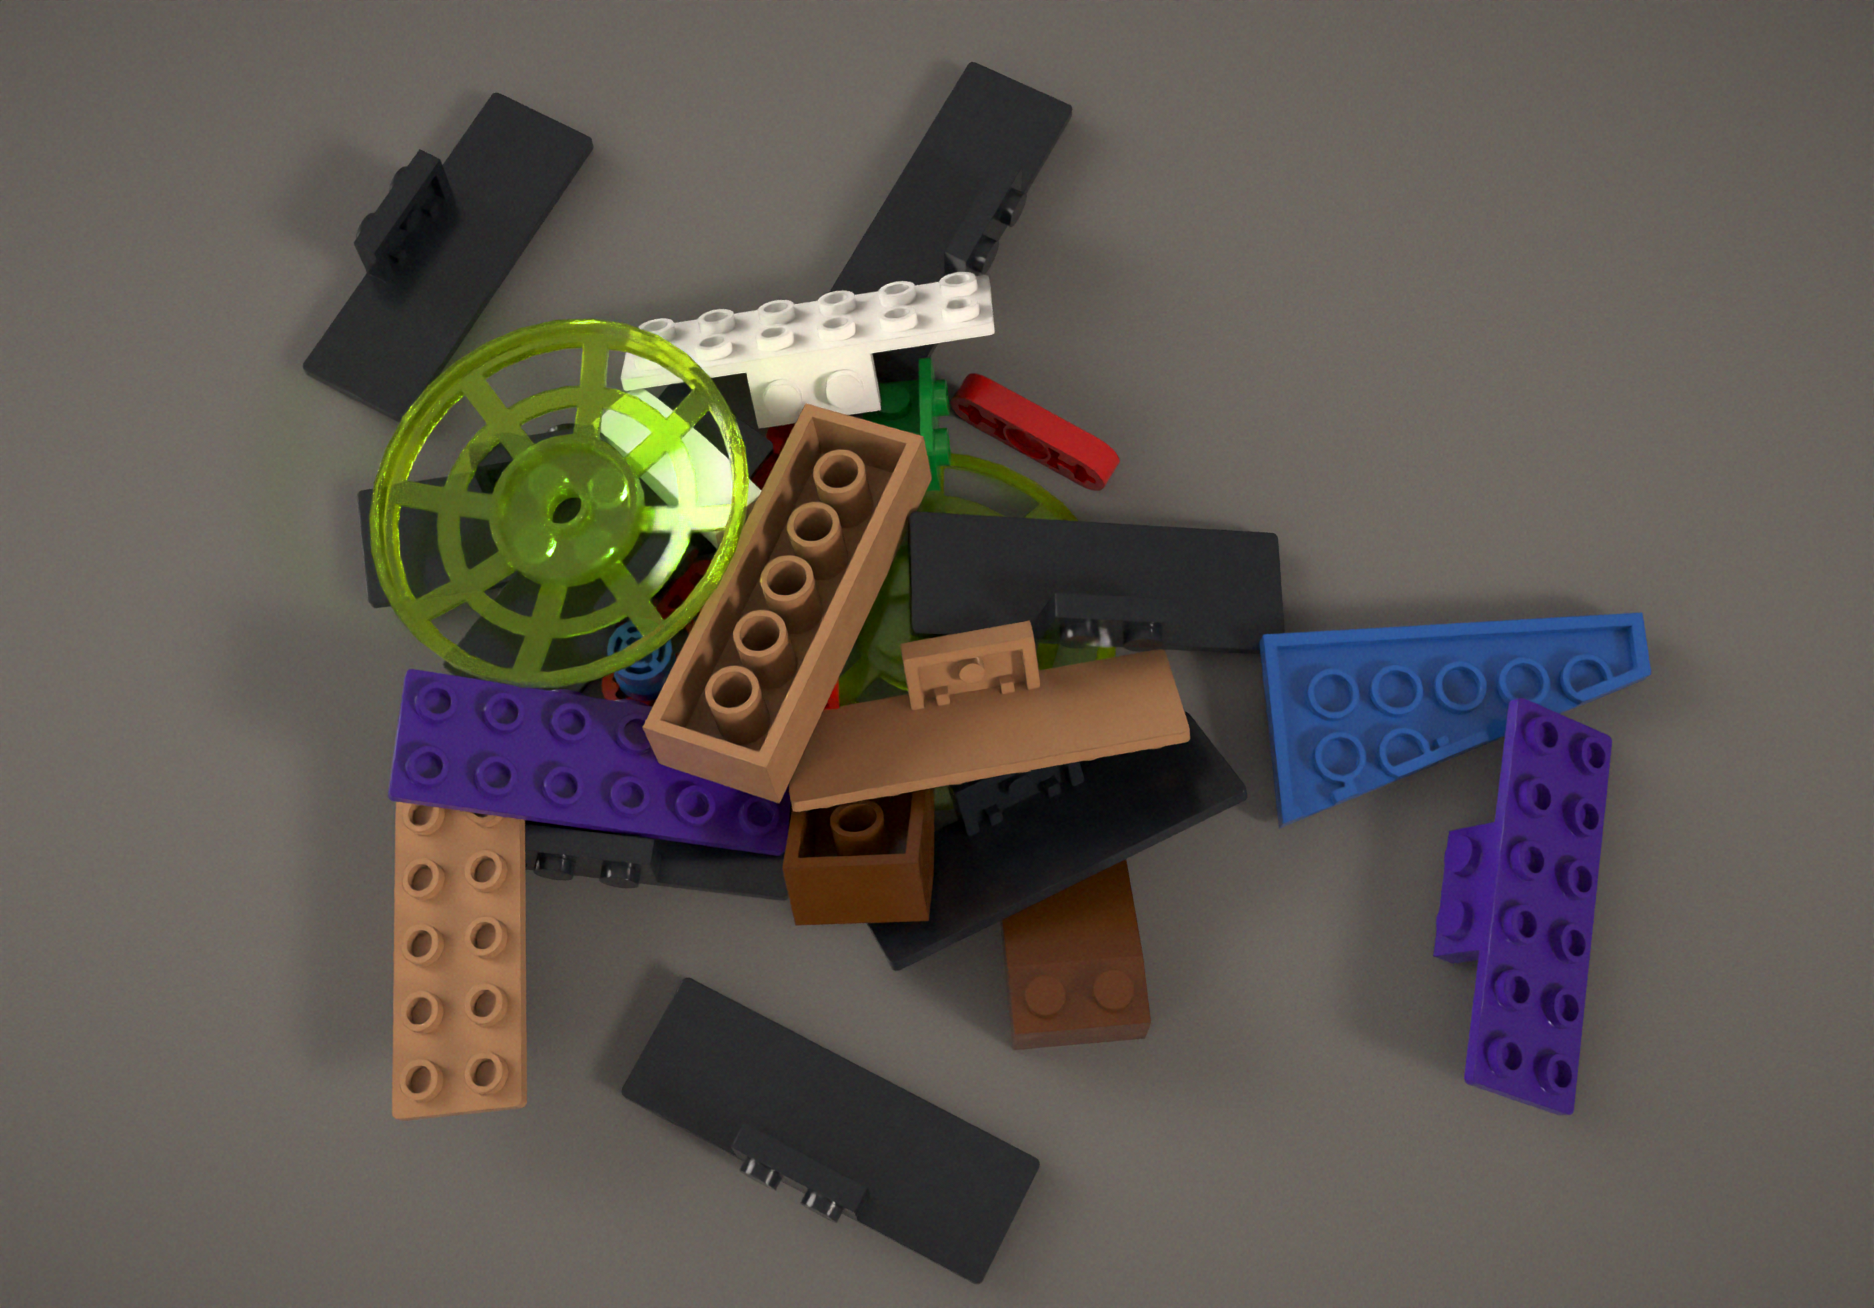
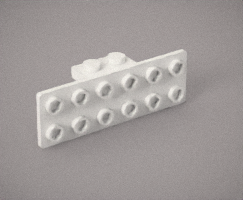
[621,272,995,429]

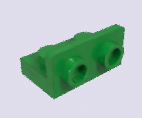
[863,357,951,492]

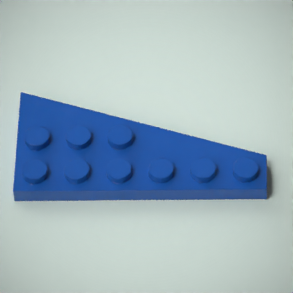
[1259,612,1651,829]

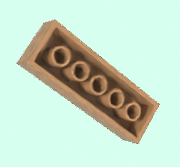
[642,403,932,804]

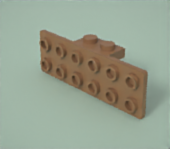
[788,621,1190,812]
[392,802,527,1121]

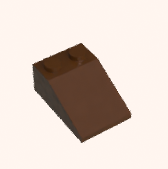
[782,788,935,926]
[1000,859,1151,1050]

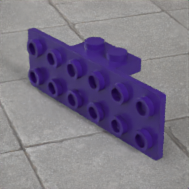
[388,669,791,856]
[1433,698,1612,1115]

